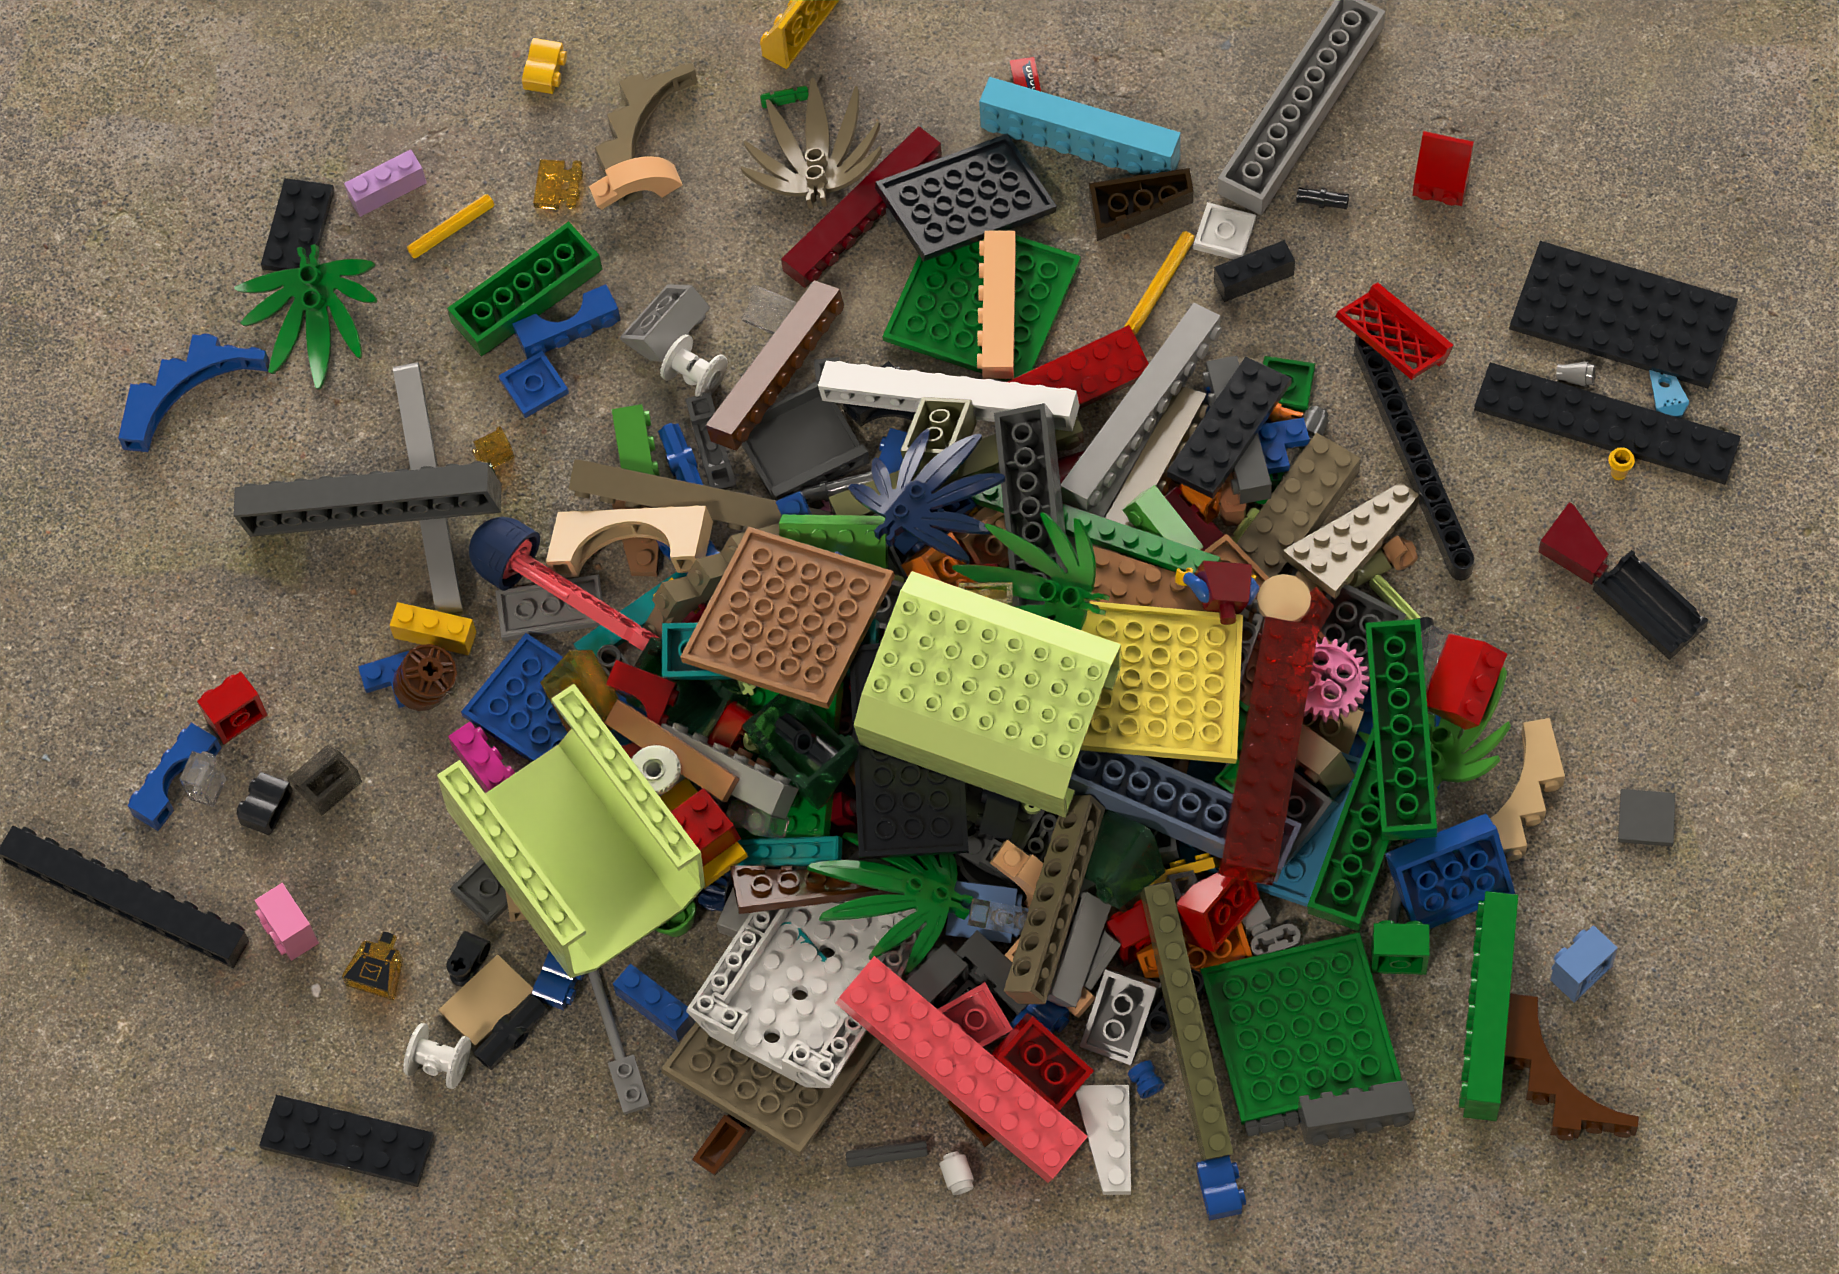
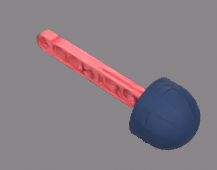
[469,517,662,654]

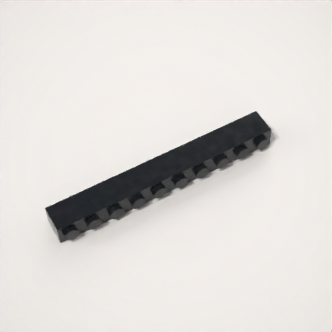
[0,826,249,969]

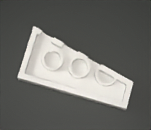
[1075,1085,1131,1195]

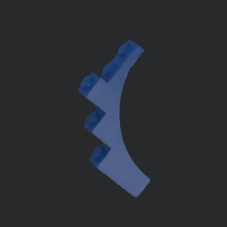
[118,334,270,452]

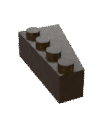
[1089,168,1194,241]

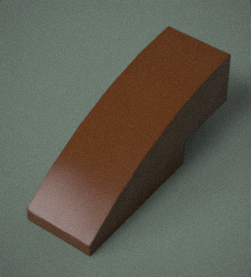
[692,1114,756,1176]

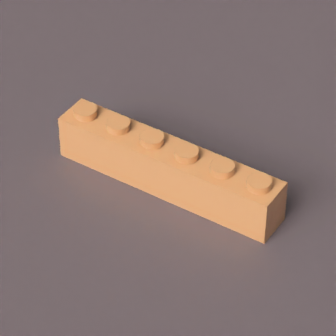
[977,231,1016,379]

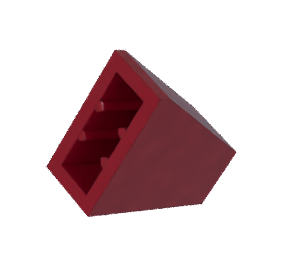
[1538,502,1609,585]

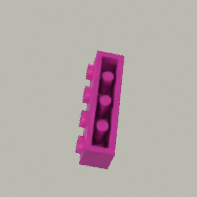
[448,722,515,793]

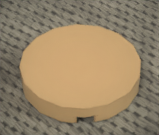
[1257,574,1311,626]

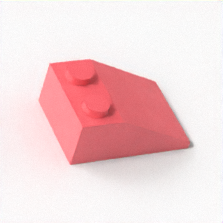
[938,982,1013,1048]

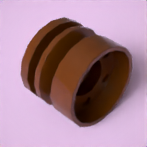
[392,644,457,711]

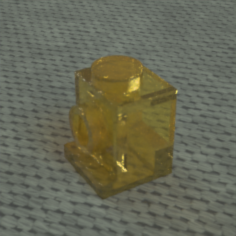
[471,426,515,468]

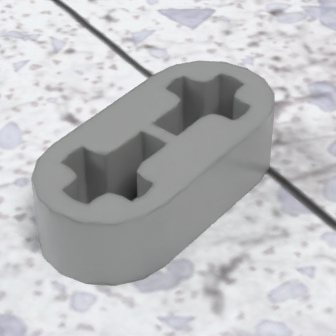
[1250,924,1301,957]

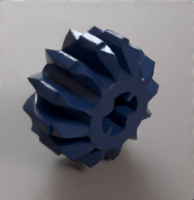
[698,870,733,912]

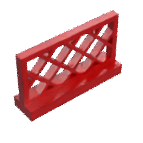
[1335,282,1454,380]

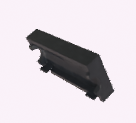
[1593,550,1708,660]

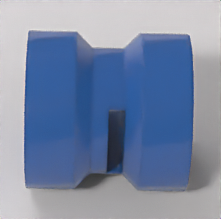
[1128,1060,1165,1099]

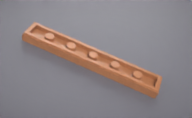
[604,700,740,802]

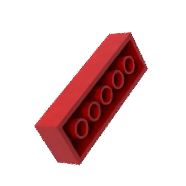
[1008,325,1149,409]

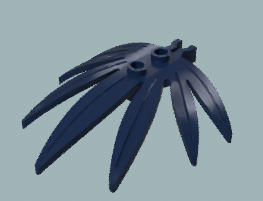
[848,429,1006,564]

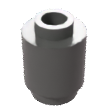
[1302,406,1329,446]

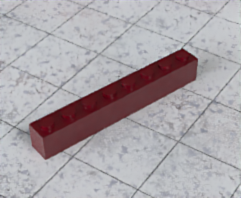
[781,126,942,288]

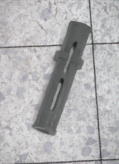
[799,471,873,504]

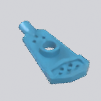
[1649,370,1689,418]

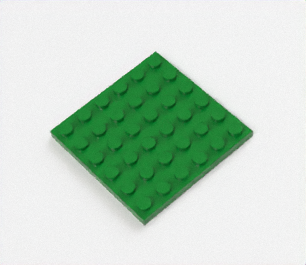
[882,235,1081,382]
[1200,932,1402,1125]

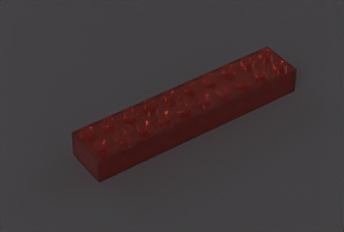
[1218,616,1319,886]

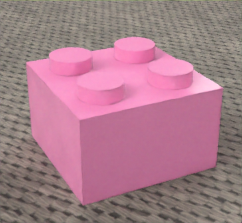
[255,883,319,961]

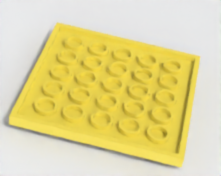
[1080,601,1243,764]

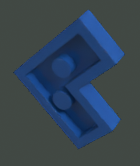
[1258,418,1310,474]
[358,651,409,708]

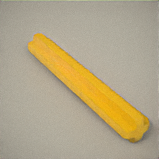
[407,194,494,259]

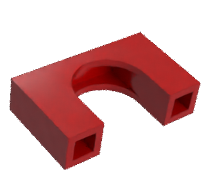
[606,660,680,759]

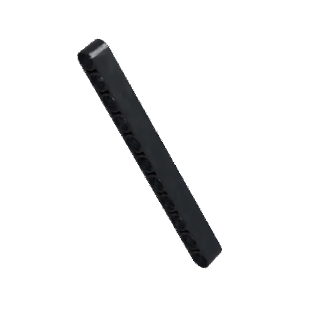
[1354,330,1474,581]

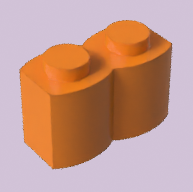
[1179,484,1221,524]

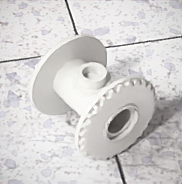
[660,334,728,397]
[631,745,689,797]
[403,1023,471,1089]

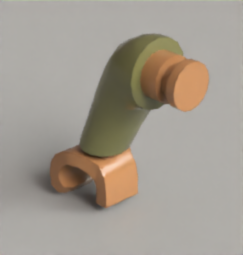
[1348,535,1418,588]

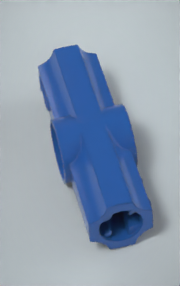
[658,423,703,485]

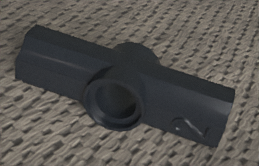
[774,712,846,775]
[474,994,548,1070]

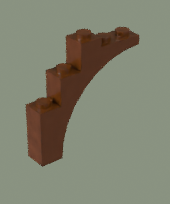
[1504,993,1639,1141]

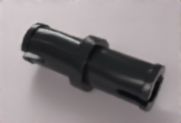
[1296,187,1349,210]

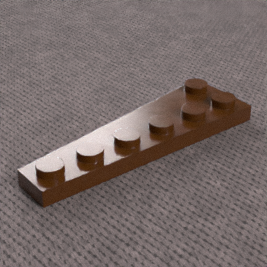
[730,865,898,914]

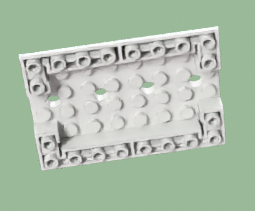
[686,866,926,1088]

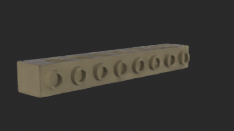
[1004,795,1106,1004]

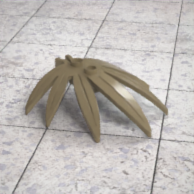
[741,77,882,209]

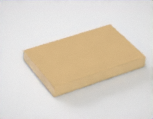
[438,954,533,1049]

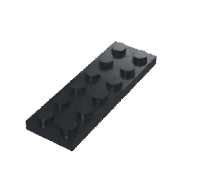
[1167,357,1291,499]
[259,1095,434,1187]

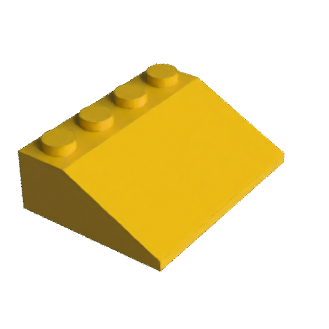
[760,0,839,69]

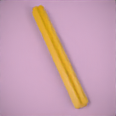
[1124,231,1194,335]

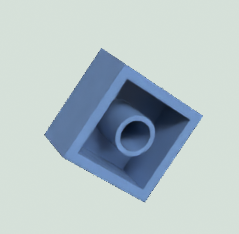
[1550,925,1618,1003]

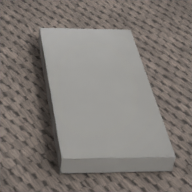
[495,574,603,641]

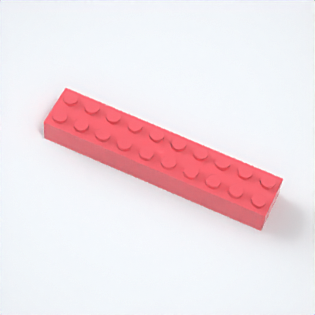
[835,956,1088,1183]

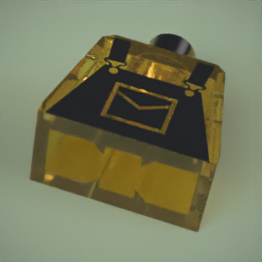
[342,932,403,1001]

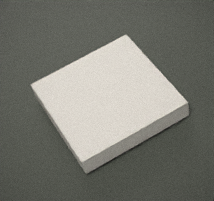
[1193,202,1256,260]

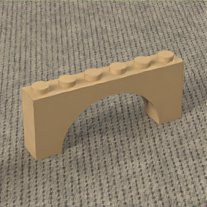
[546,505,713,577]

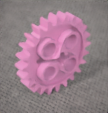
[1281,637,1369,722]

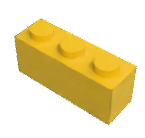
[389,602,477,655]

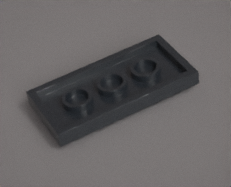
[261,178,335,272]

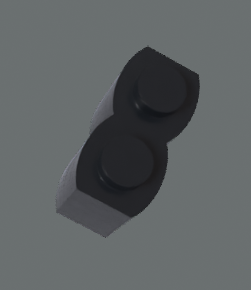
[236,772,293,835]

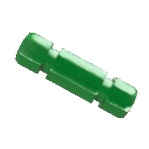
[760,85,809,108]

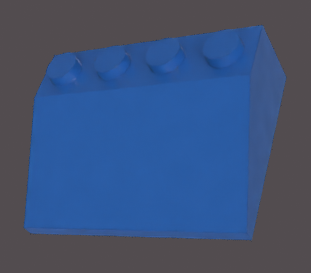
[1385,813,1516,929]

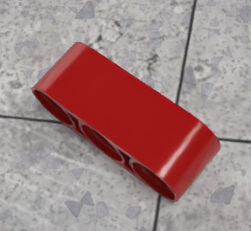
[708,701,756,751]

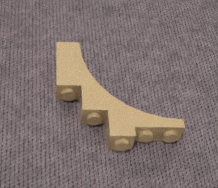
[1490,718,1565,861]

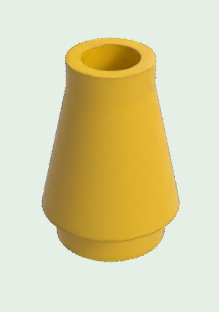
[1608,448,1635,480]

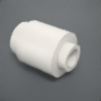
[939,1151,974,1195]

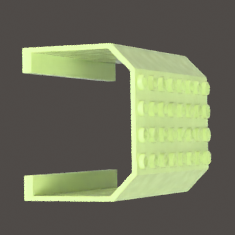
[854,571,1121,818]
[437,684,705,978]

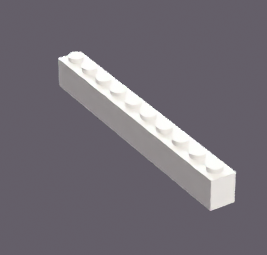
[818,361,1080,431]

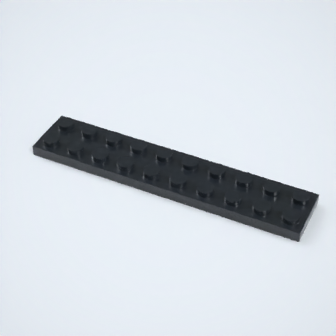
[1474,362,1741,485]

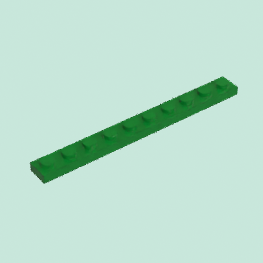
[973,484,1221,574]

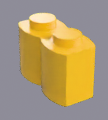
[522,38,567,94]

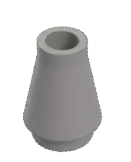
[1556,361,1595,387]

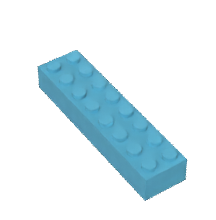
[979,77,1181,175]

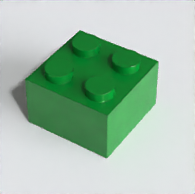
[1371,920,1430,975]

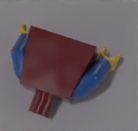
[1175,560,1260,625]

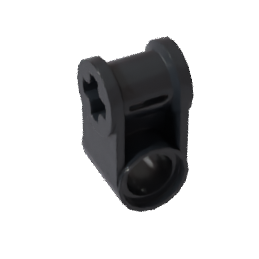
[446,931,491,987]

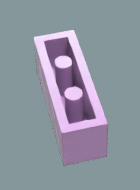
[344,149,426,217]

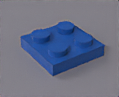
[498,351,569,418]

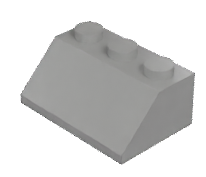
[620,284,711,362]

